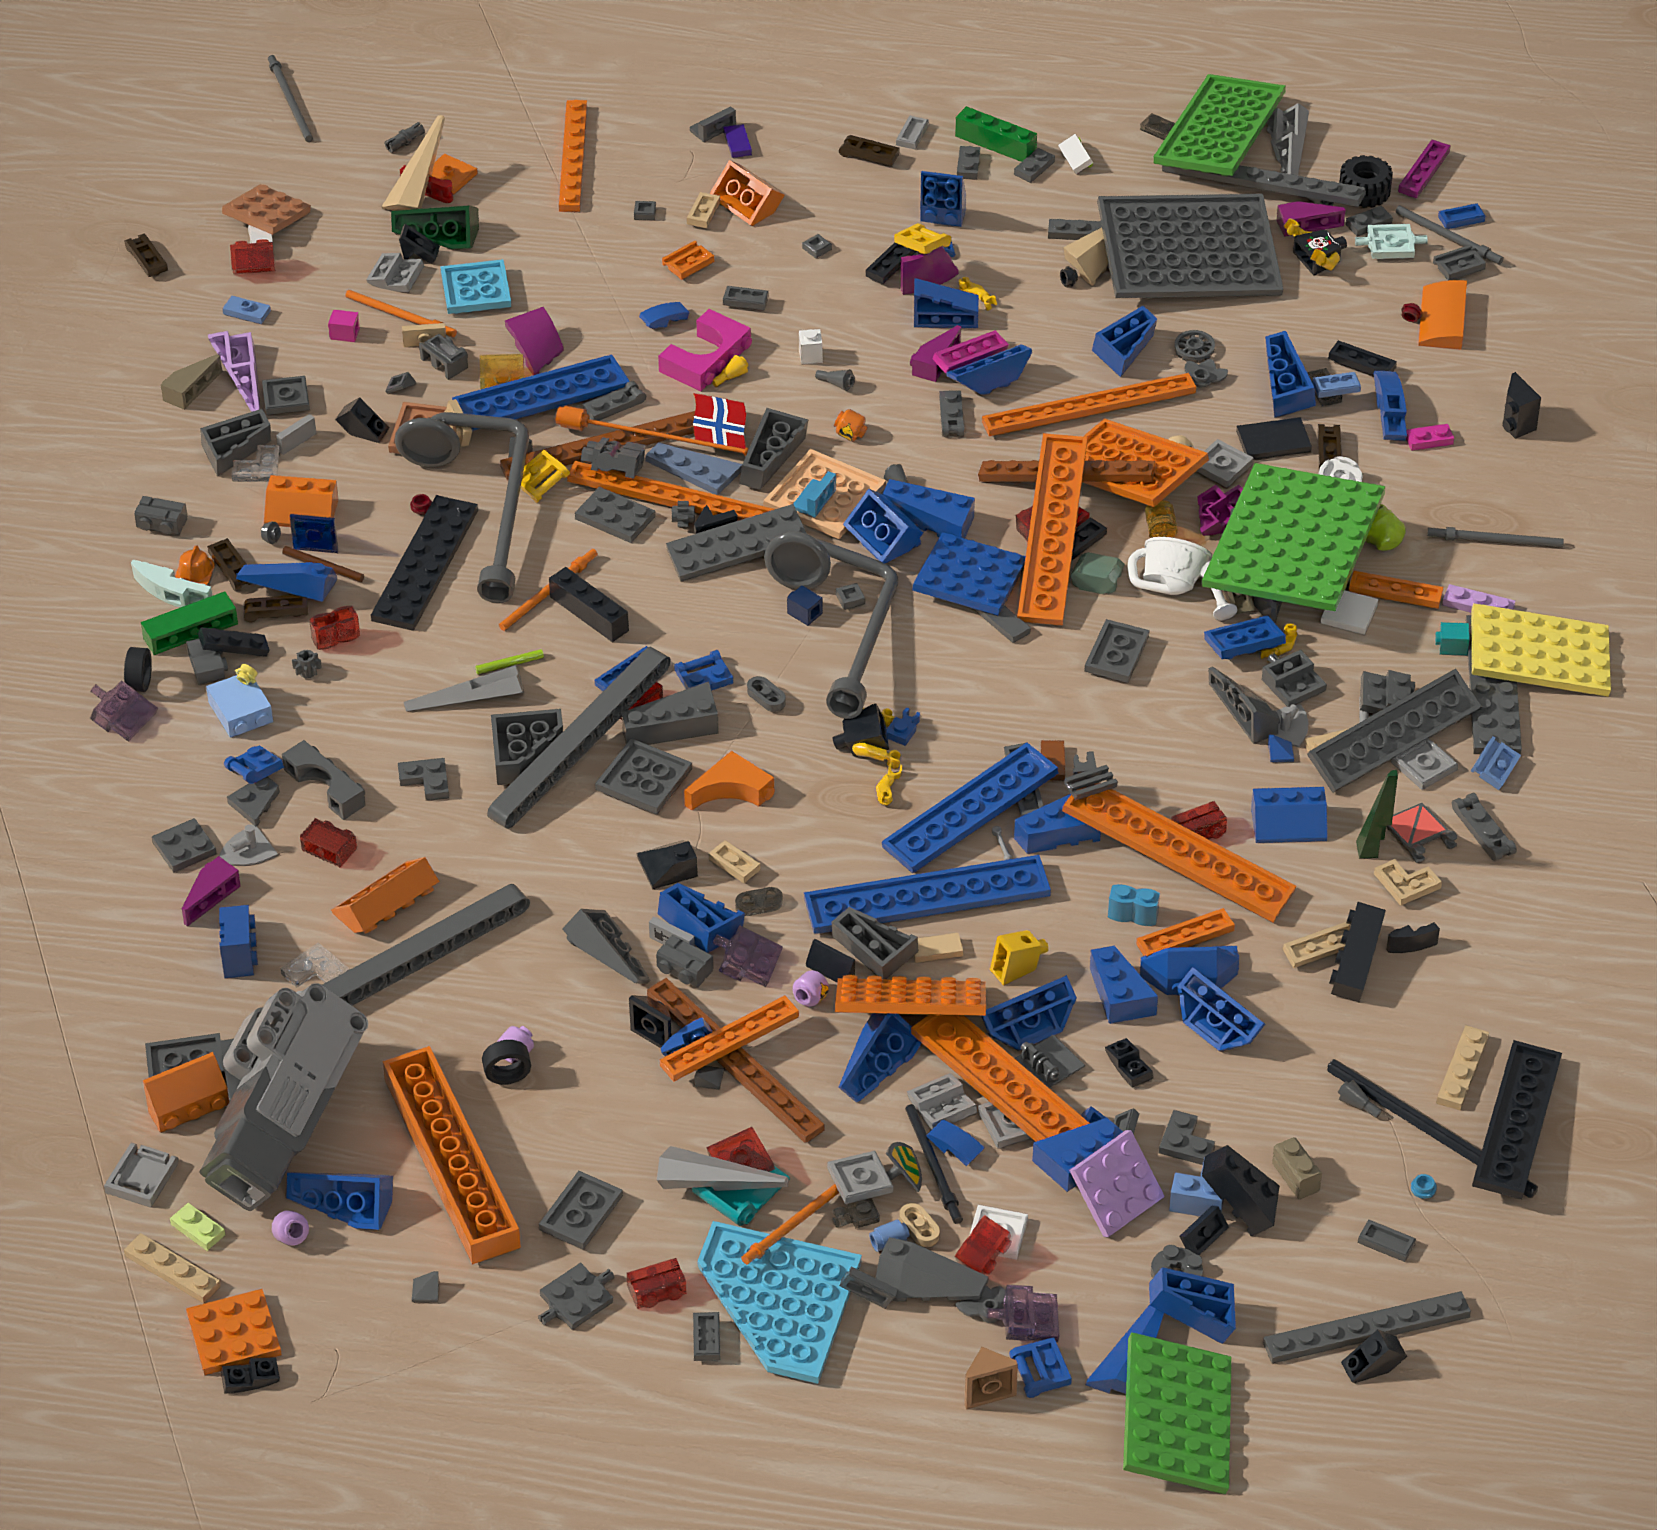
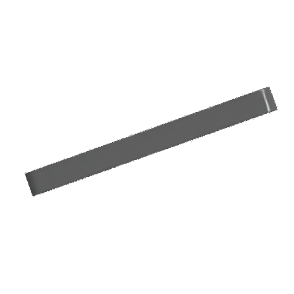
[487,647,671,829]
[322,884,530,1006]

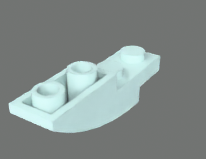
[131,560,213,608]

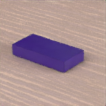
[724,124,752,158]

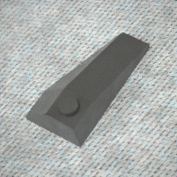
[1208,666,1280,744]

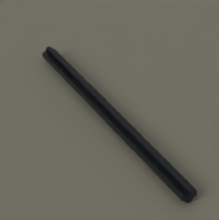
[1327,1059,1538,1198]

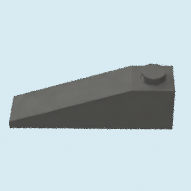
[562,909,650,984]
[876,1237,989,1302]

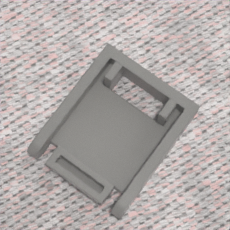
[104,1143,179,1208]

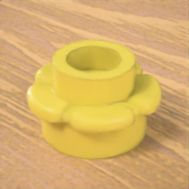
[235,664,258,685]

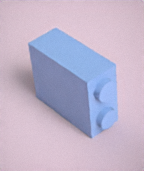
[206,675,273,738]

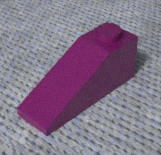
[1276,201,1346,237]
[910,325,961,382]
[182,856,241,927]

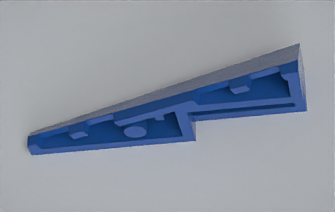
[1086,1304,1164,1394]

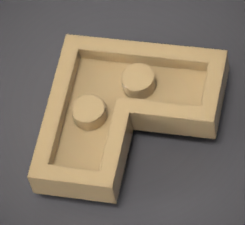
[1374,859,1442,906]

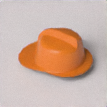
[175,545,215,585]

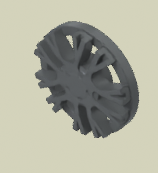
[1174,330,1215,363]

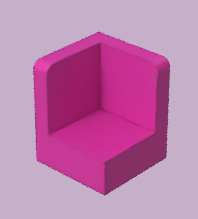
[328,310,360,342]

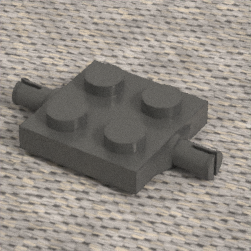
[538,1262,614,1330]

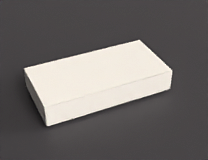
[1058,134,1093,174]

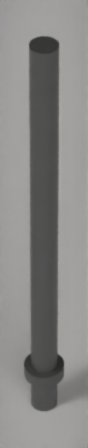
[268,55,313,142]

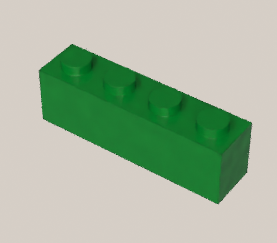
[955,106,1037,162]
[141,591,238,655]

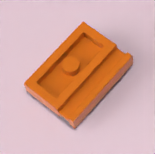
[662,241,714,280]

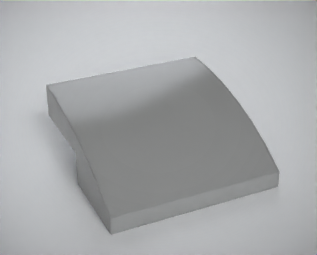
[366,253,424,292]
[907,1073,977,1130]

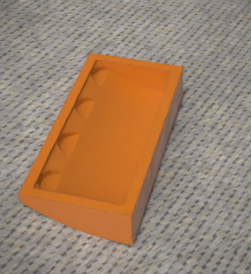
[1418,280,1467,350]

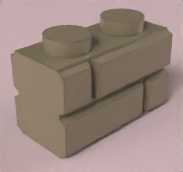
[1272,1137,1322,1199]

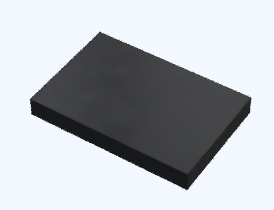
[1236,417,1312,460]

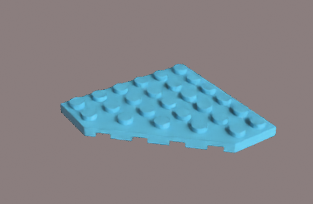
[698,1221,862,1384]

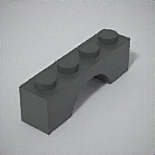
[282,740,366,820]

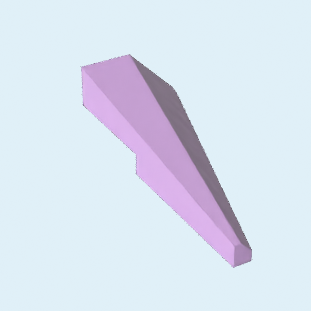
[208,331,261,412]

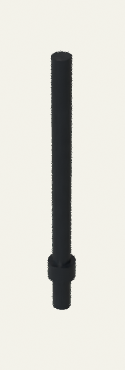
[905,1104,963,1224]

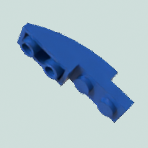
[1374,371,1407,441]

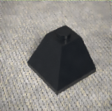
[636,840,698,890]
[629,995,672,1048]

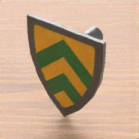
[886,1142,922,1192]

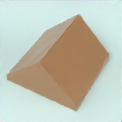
[965,1347,1018,1410]

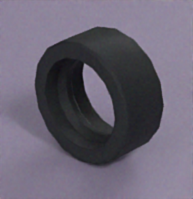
[124,647,152,692]
[482,1040,532,1085]

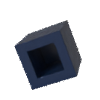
[787,585,823,626]

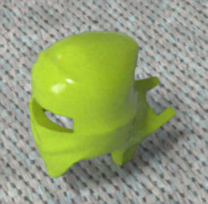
[1366,504,1406,551]

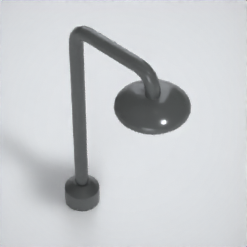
[394,412,529,603]
[764,531,898,719]

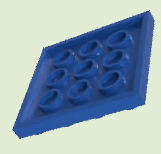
[912,532,1026,615]

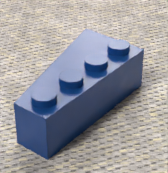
[1265,331,1316,418]

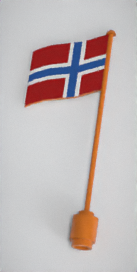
[556,393,749,456]

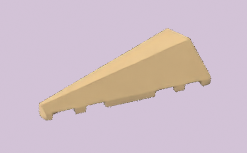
[382,115,445,211]

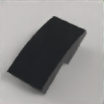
[1386,922,1440,953]
[1105,1038,1154,1088]
[221,1357,280,1394]

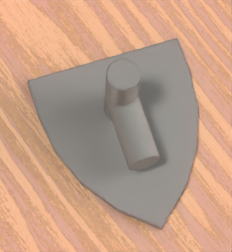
[1275,704,1308,748]
[219,825,278,866]

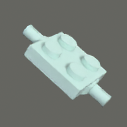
[1355,224,1428,259]

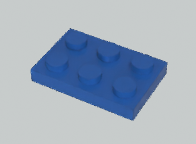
[1204,615,1286,659]

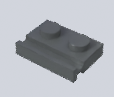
[1433,245,1486,281]

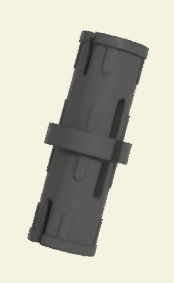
[384,122,425,153]

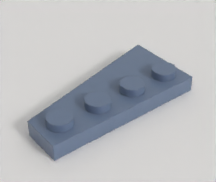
[645,442,742,495]

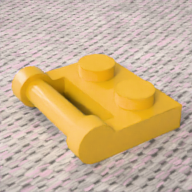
[894,223,952,254]
[520,450,570,503]

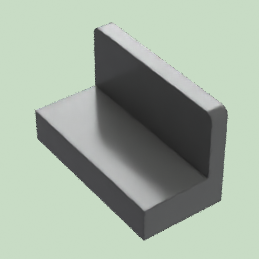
[690,106,736,142]

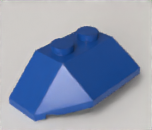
[946,344,1032,395]
[1140,947,1239,995]
[1177,967,1265,1052]
[981,975,1077,1051]

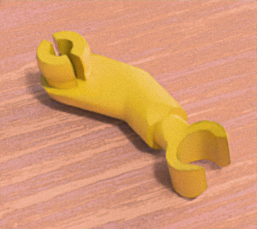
[958,277,997,311]
[1261,623,1297,662]
[876,762,902,806]

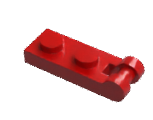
[400,165,454,203]

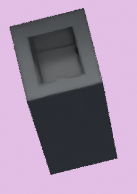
[335,397,390,443]
[1341,1329,1408,1383]

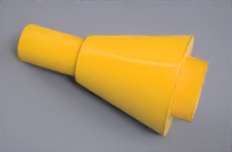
[712,355,749,387]

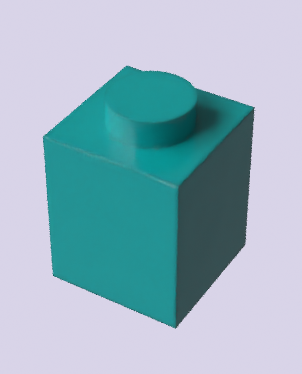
[1435,622,1469,656]

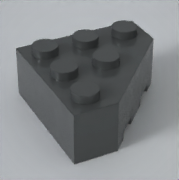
[491,709,563,785]

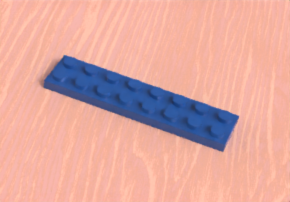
[452,354,629,431]
[882,742,1059,873]

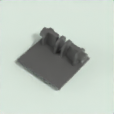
[1015,1035,1085,1088]

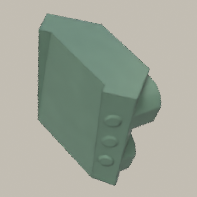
[1070,552,1125,595]

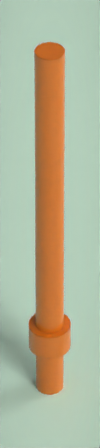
[345,290,457,338]
[499,549,598,631]

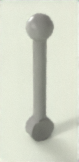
[992,826,1013,860]

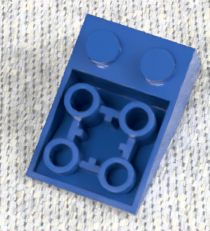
[920,171,966,227]

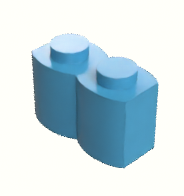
[1108,884,1160,926]

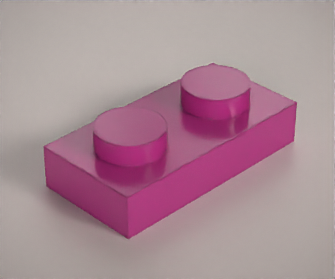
[1406,424,1454,451]

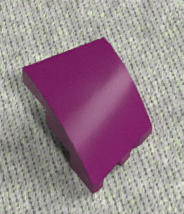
[901,246,959,295]
[505,307,564,375]
[1197,484,1243,536]

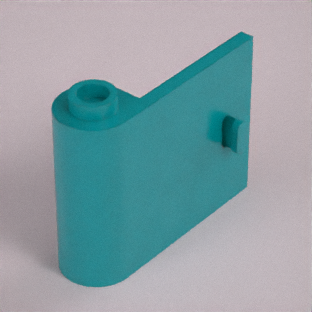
[692,1145,790,1226]

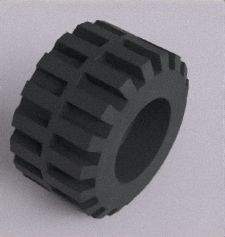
[1339,155,1393,208]

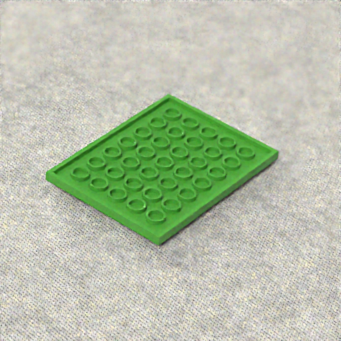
[1202,463,1385,611]

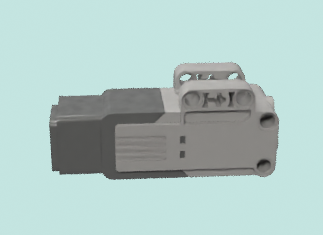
[199,983,368,1211]

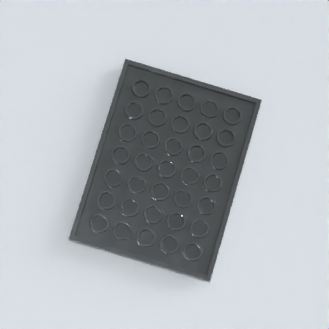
[1097,194,1284,298]

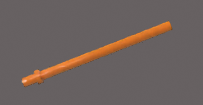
[741,1184,839,1265]

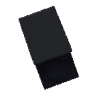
[399,224,440,264]
[694,505,738,534]

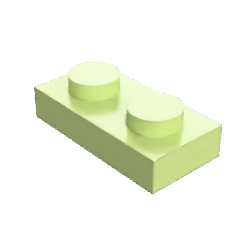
[170,1203,225,1251]

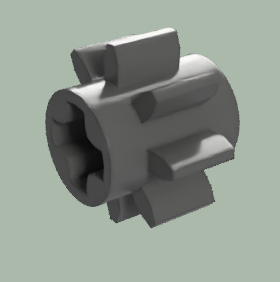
[672,501,695,527]
[292,650,322,678]

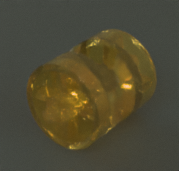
[1145,500,1178,538]

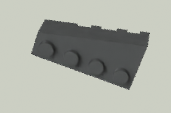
[739,408,809,490]
[621,681,719,745]

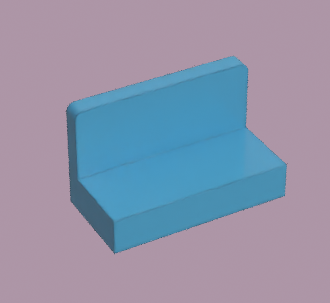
[793,471,836,517]

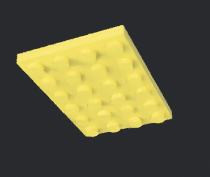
[1471,603,1611,697]

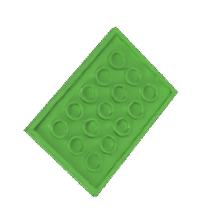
[1123,1332,1232,1494]

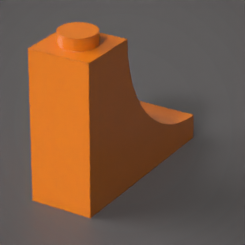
[684,751,775,810]

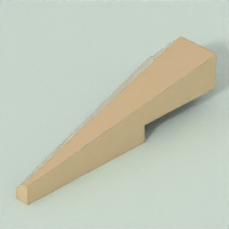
[1063,228,1109,286]

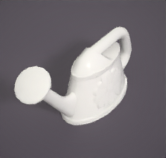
[1128,537,1238,621]

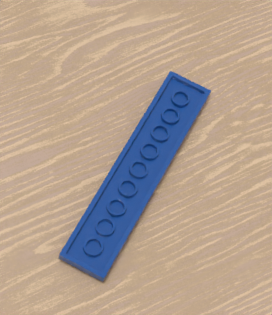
[804,855,1051,934]

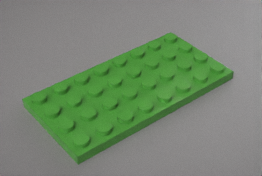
[1153,74,1286,176]

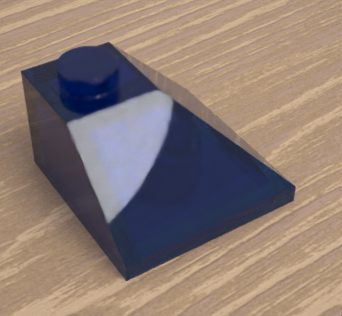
[290,514,339,554]

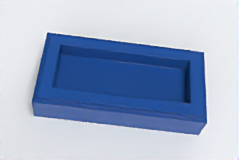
[1438,203,1486,229]

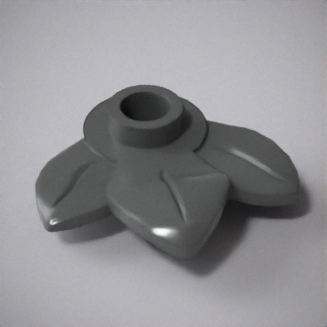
[1185,359,1228,388]
[956,1285,1007,1323]

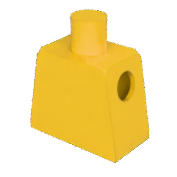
[990,930,1049,985]

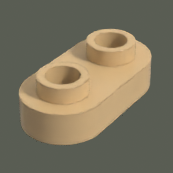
[899,1203,940,1247]

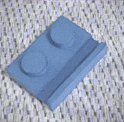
[1471,736,1521,790]

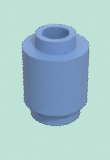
[869,1219,910,1252]

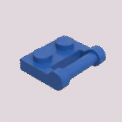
[674,650,734,691]
[224,745,284,784]
[1009,1337,1072,1398]

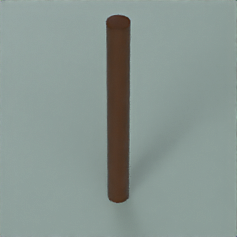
[282,546,364,583]

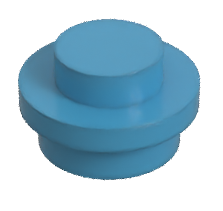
[1411,1174,1437,1199]

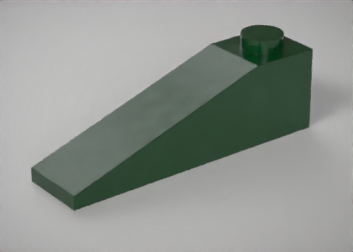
[391,205,479,249]

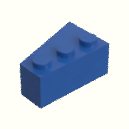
[914,278,979,328]
[1090,945,1158,1024]
[1149,1267,1236,1344]

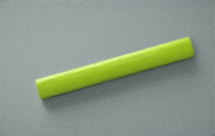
[475,649,544,675]

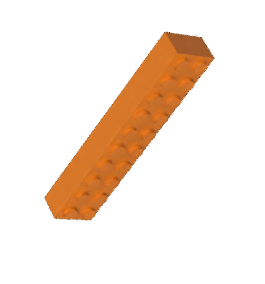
[382,1046,521,1265]

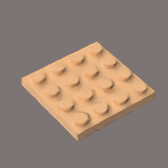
[763,449,886,539]

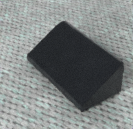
[806,939,855,983]

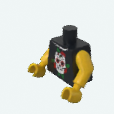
[1284,218,1347,276]
[832,703,901,769]

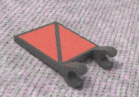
[1386,803,1457,863]

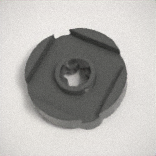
[1151,1245,1203,1278]

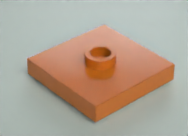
[432,153,478,195]

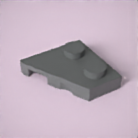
[227,776,280,827]

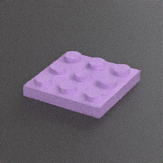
[1069,1130,1165,1237]

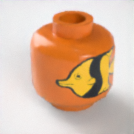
[834,409,868,442]

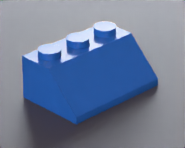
[843,489,923,564]
[1251,787,1327,843]

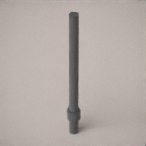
[1396,205,1504,265]
[1427,527,1564,548]

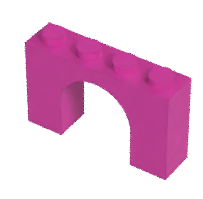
[658,309,752,392]

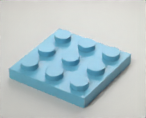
[440,259,511,314]

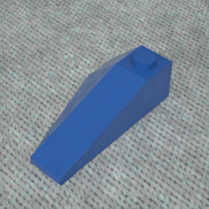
[236,562,337,602]
[839,1013,922,1102]
[286,1172,393,1230]

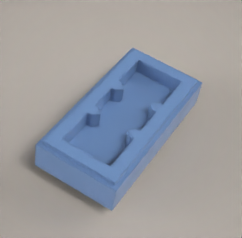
[223,296,271,324]
[1312,372,1361,398]

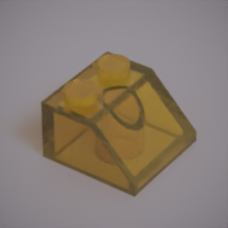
[480,354,525,389]

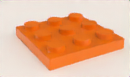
[186,1289,282,1376]

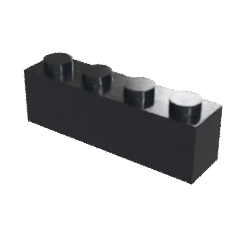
[549,567,629,643]
[1329,902,1386,1002]

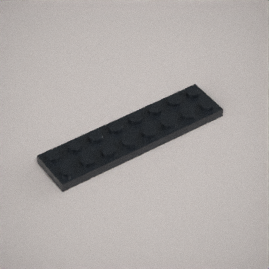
[371,495,478,631]
[1472,1040,1562,1200]

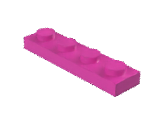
[932,330,1009,373]

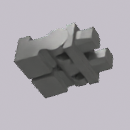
[581,437,646,479]

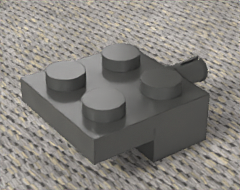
[1261,650,1327,707]

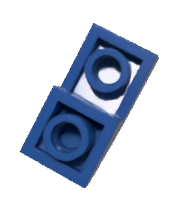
[639,302,690,329]
[661,1018,712,1057]
[926,1120,985,1166]

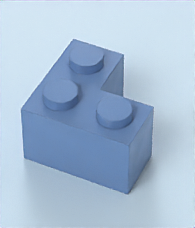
[1169,1157,1224,1216]

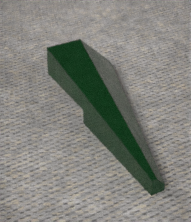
[1356,770,1398,859]

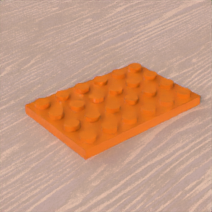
[1083,418,1209,507]
[835,975,986,1016]

